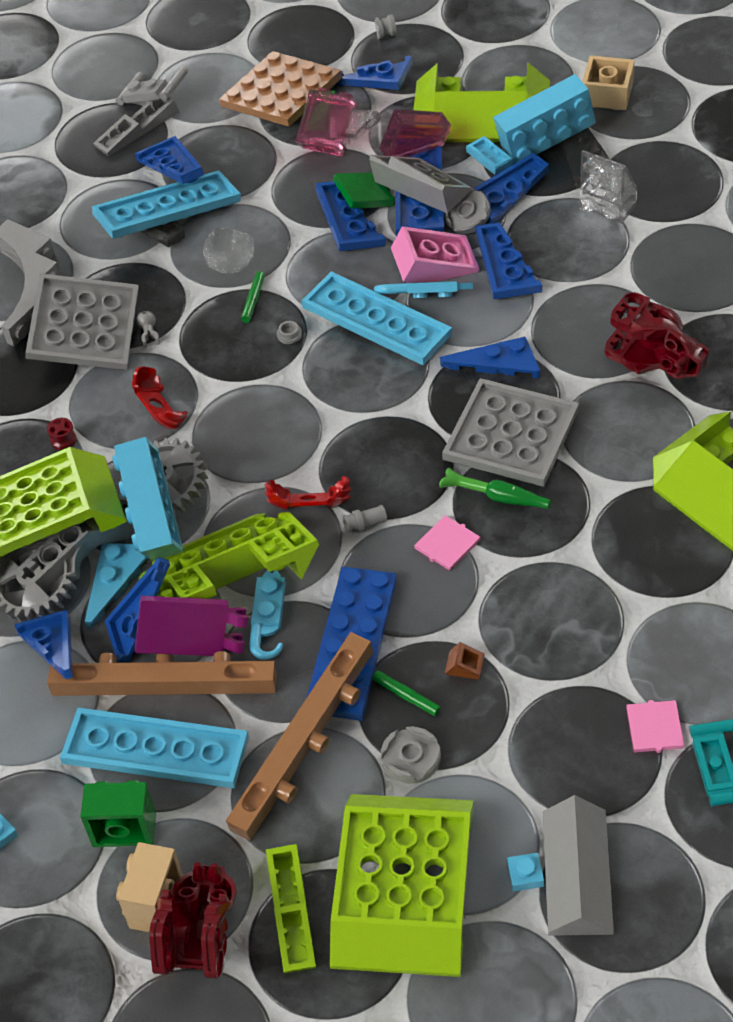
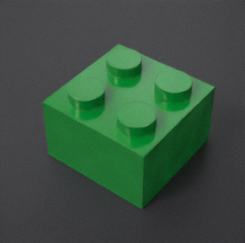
[80,780,156,847]

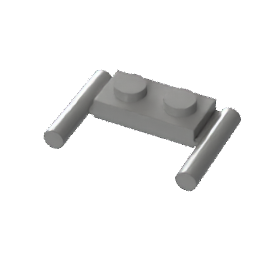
[116,67,188,106]

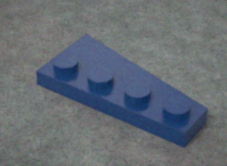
[134,136,204,184]
[473,153,549,224]
[315,181,386,251]
[476,222,542,300]

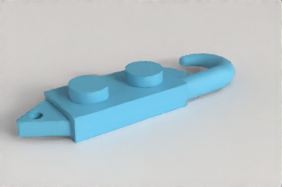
[374,281,473,298]
[249,570,286,660]

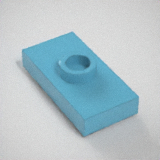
[466,136,513,175]

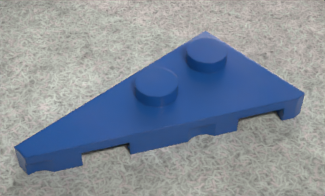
[335,56,413,90]
[440,336,540,378]
[105,557,170,663]
[15,609,73,679]

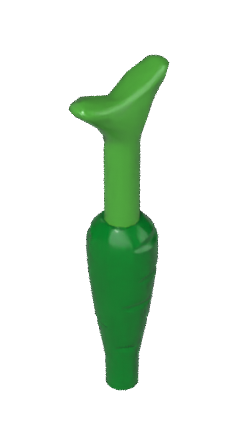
[439,468,551,510]

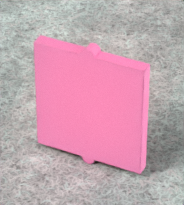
[414,515,481,571]
[626,700,684,753]

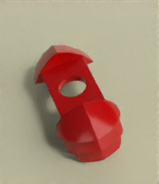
[131,366,188,429]
[264,476,352,510]

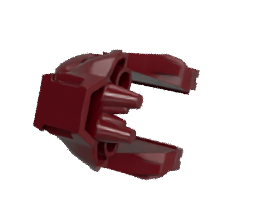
[604,292,710,379]
[149,862,237,979]

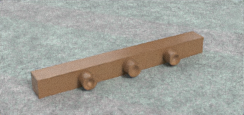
[226,632,373,841]
[47,651,277,696]

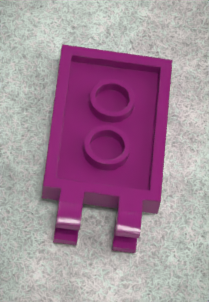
[135,596,249,656]

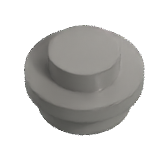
[277,321,302,344]

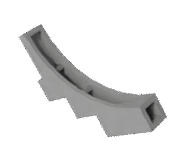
[0,219,61,347]

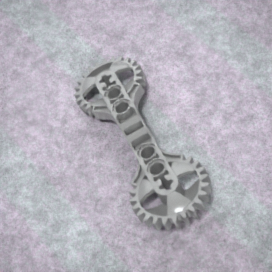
[0,438,208,622]

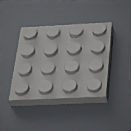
[25,273,139,370]
[442,378,579,487]

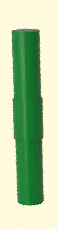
[241,271,265,323]
[372,670,441,717]

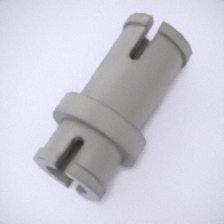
[342,505,387,533]

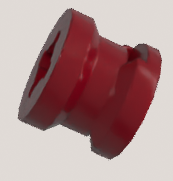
[47,417,77,450]

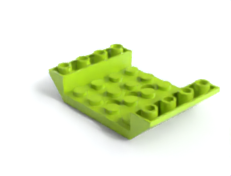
[0,447,127,557]
[330,794,474,977]

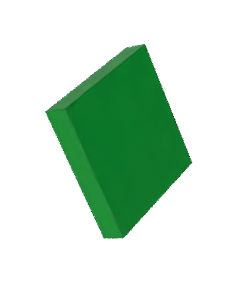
[333,172,395,209]

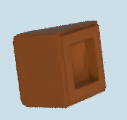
[445,642,485,679]

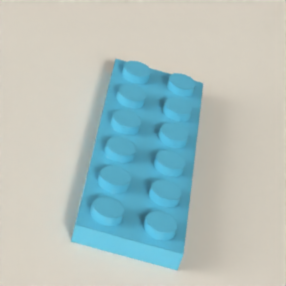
[92,170,241,239]
[301,271,452,365]
[60,707,249,789]

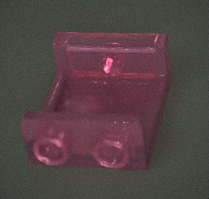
[295,88,358,157]

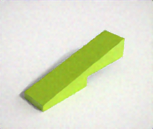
[265,844,316,974]

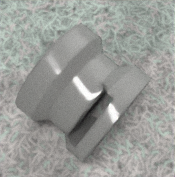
[375,14,397,39]

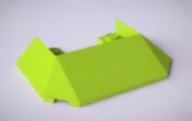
[412,62,550,143]
[653,412,733,551]
[138,512,319,599]

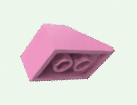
[391,226,479,283]

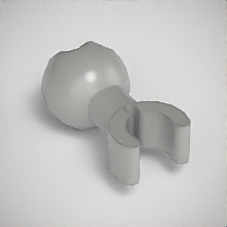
[136,311,160,348]

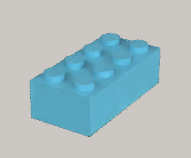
[493,74,596,165]
[112,437,184,561]

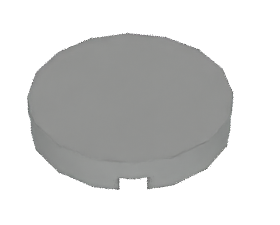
[444,188,491,234]
[381,726,441,784]

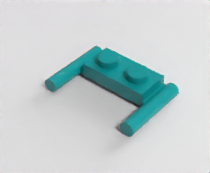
[689,719,733,807]

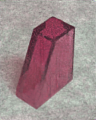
[379,109,451,157]

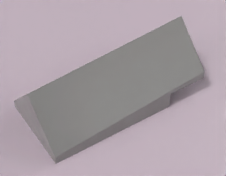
[369,155,471,214]
[543,795,614,936]

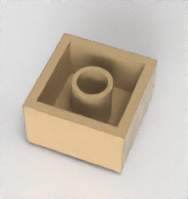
[582,56,635,110]
[116,842,183,932]

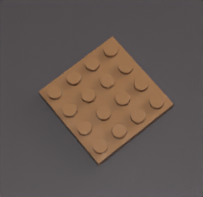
[219,51,342,127]

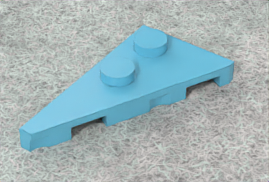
[85,543,147,628]

